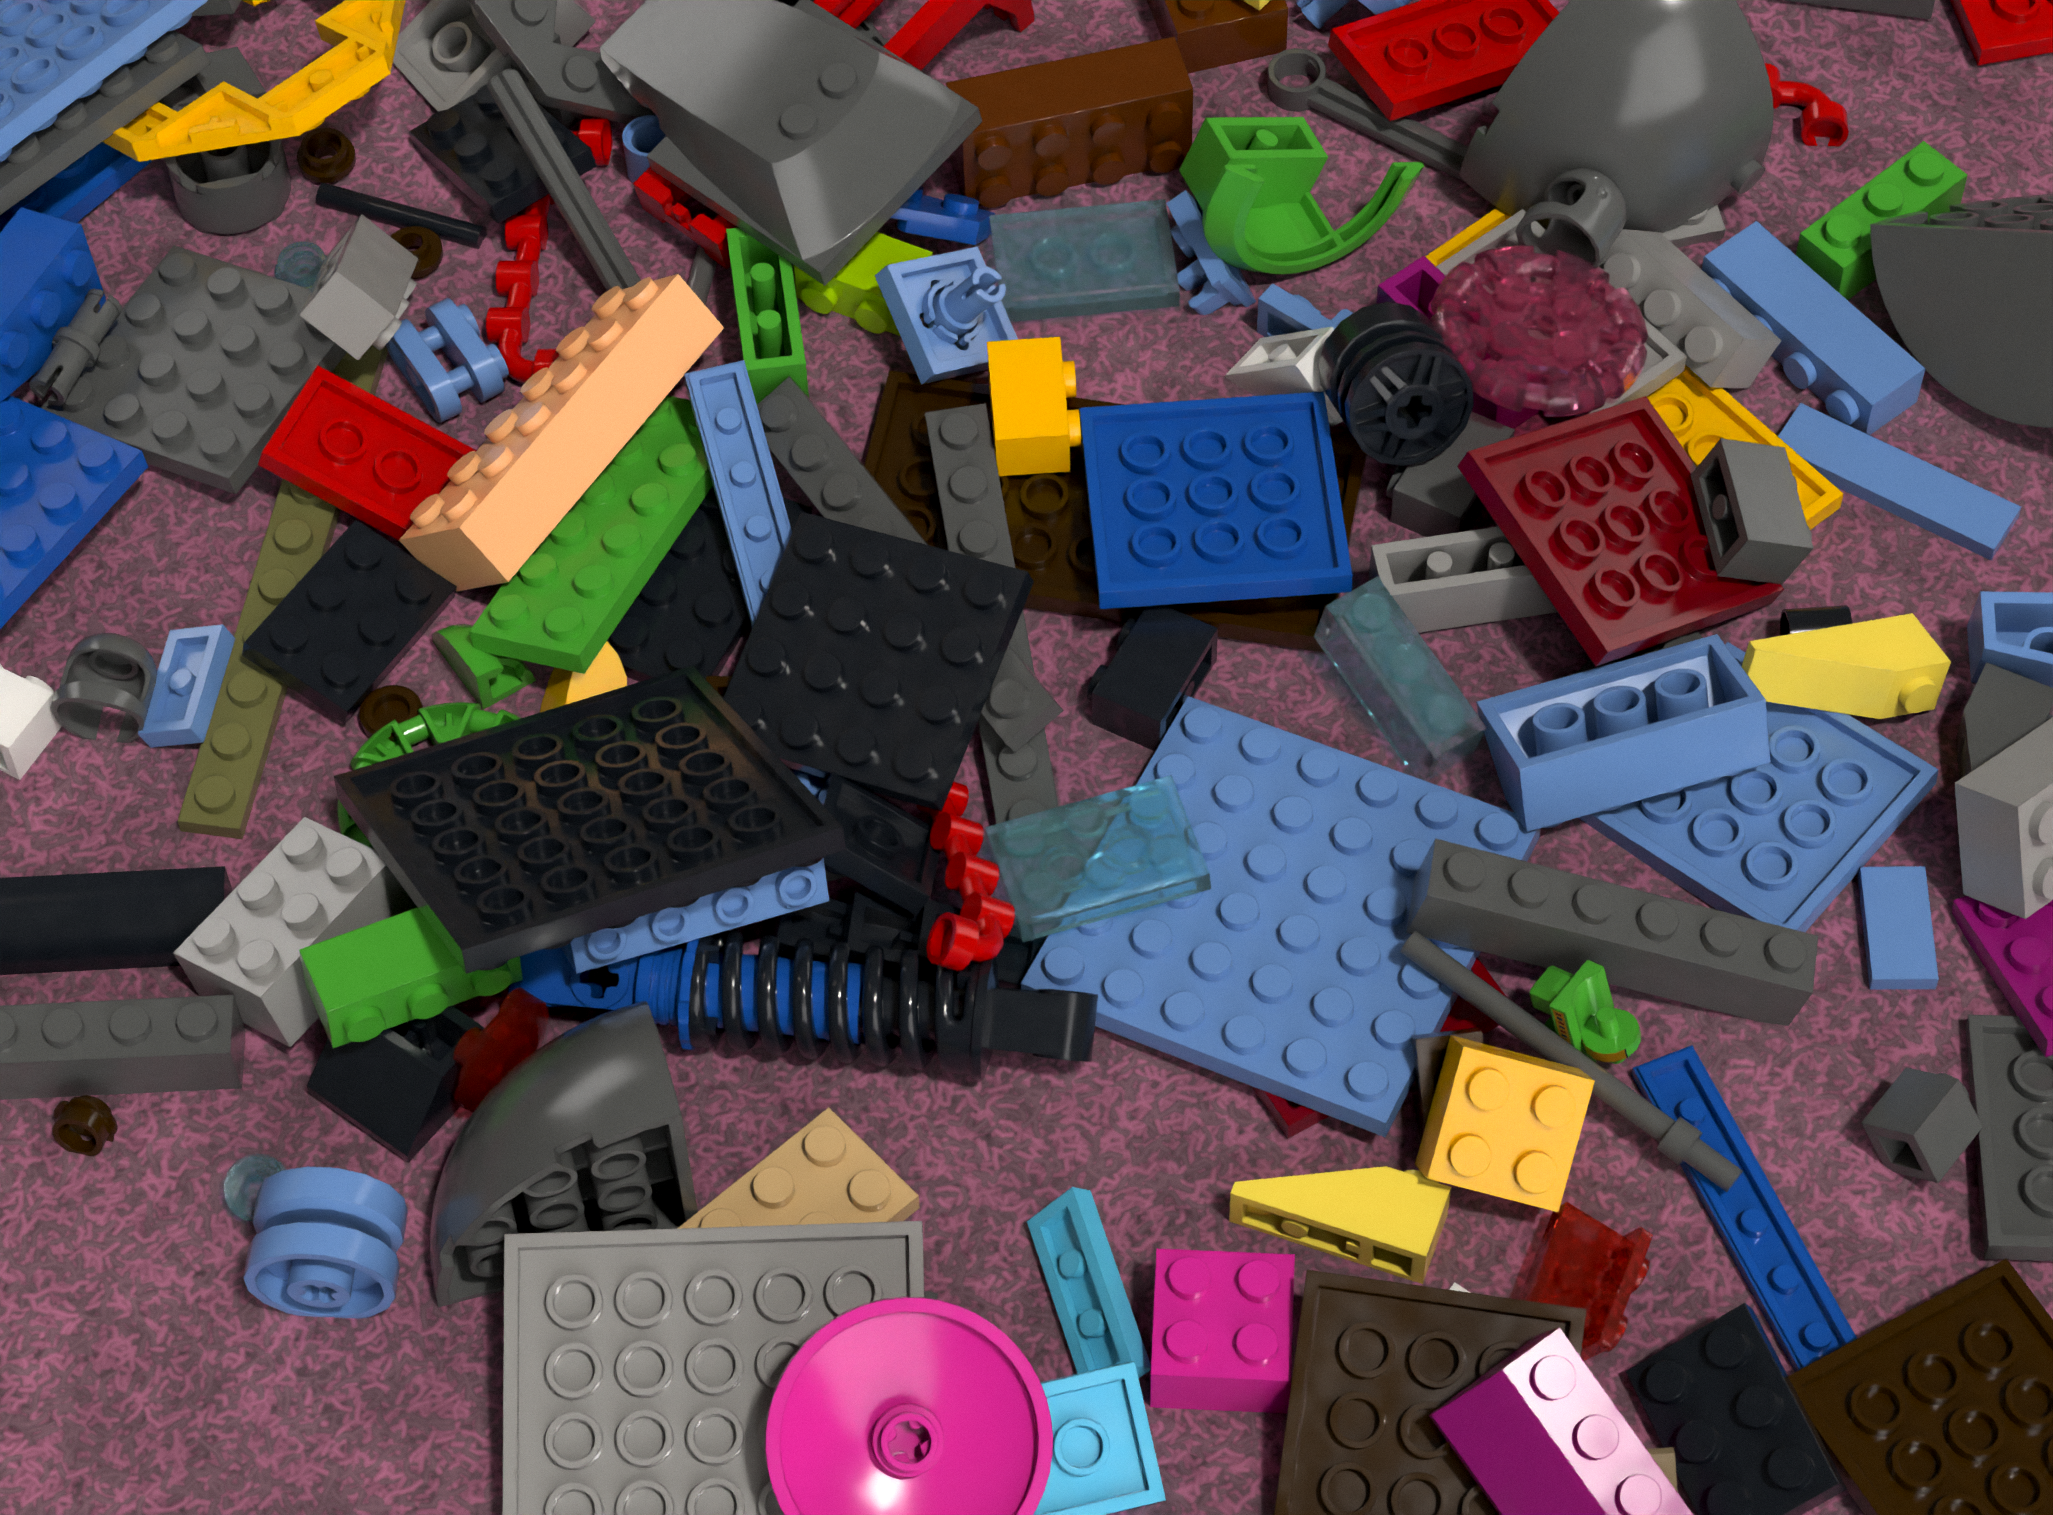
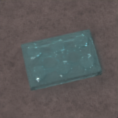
[989,199,1180,322]
[985,775,1211,942]

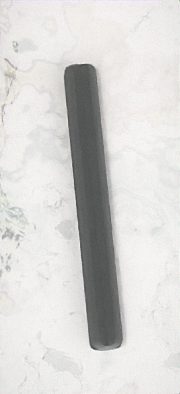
[487,69,641,291]

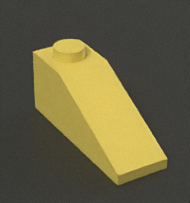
[1741,613,1951,719]
[1229,1166,1451,1284]

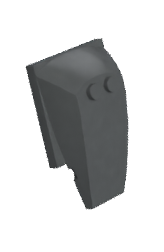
[600,0,982,286]

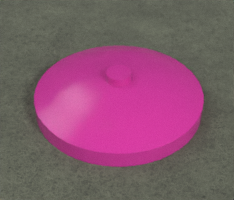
[765,1296,1053,1515]

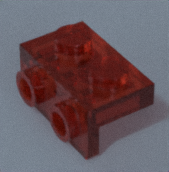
[1518,1202,1653,1361]

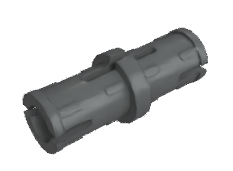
[29,289,122,406]

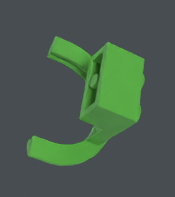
[1179,117,1424,274]

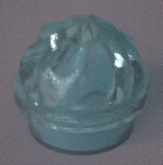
[223,1154,287,1222]

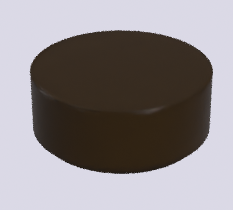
[360,685,423,742]

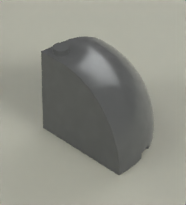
[1459,0,1774,232]
[1870,194,2053,428]
[430,1001,698,1307]

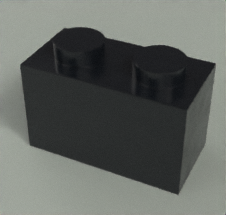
[1087,605,1218,752]

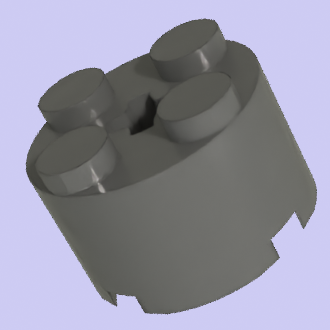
[164,139,291,234]

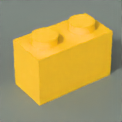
[987,337,1081,476]

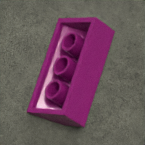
[1429,1327,1693,1515]

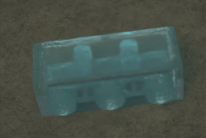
[1314,576,1487,782]

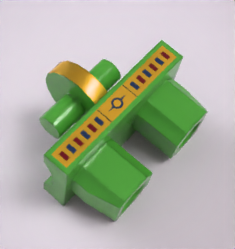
[1529,960,1641,1064]

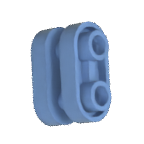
[386,298,509,424]

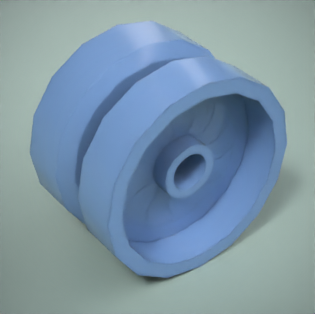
[243,1166,408,1319]

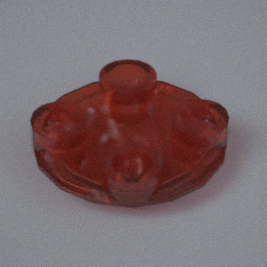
[453,987,549,1112]

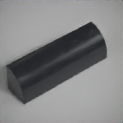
[0,866,233,975]

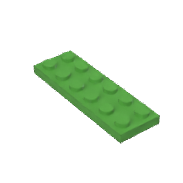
[469,396,713,674]

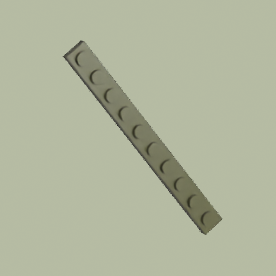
[178,345,388,839]

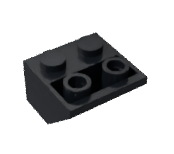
[307,1006,496,1162]

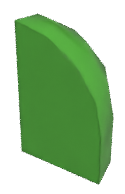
[432,624,536,710]

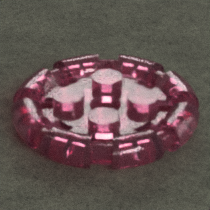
[1430,245,1648,417]

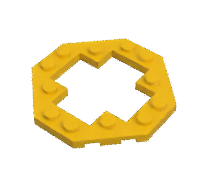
[103,0,406,162]

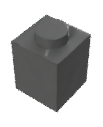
[1861,1067,1983,1183]

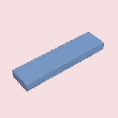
[1778,403,2021,560]

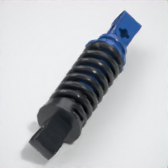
[507,931,1098,1080]

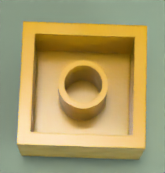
[1415,1035,1595,1212]

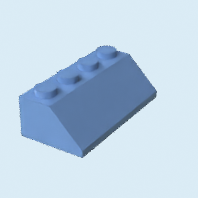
[1476,634,1771,832]

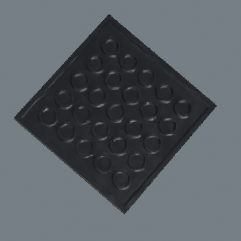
[334,666,846,974]

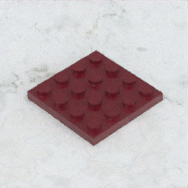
[1457,396,1784,666]

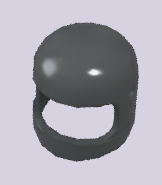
[1515,168,1627,277]
[51,632,157,743]

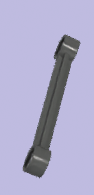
[1267,48,1468,183]

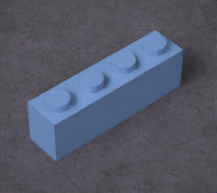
[1702,221,1925,435]

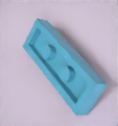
[1027,1187,1151,1378]

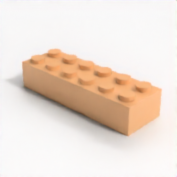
[399,274,724,592]

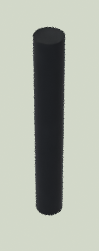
[316,183,487,249]

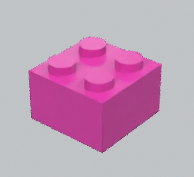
[1150,1248,1295,1414]

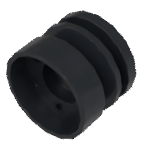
[1318,302,1474,466]

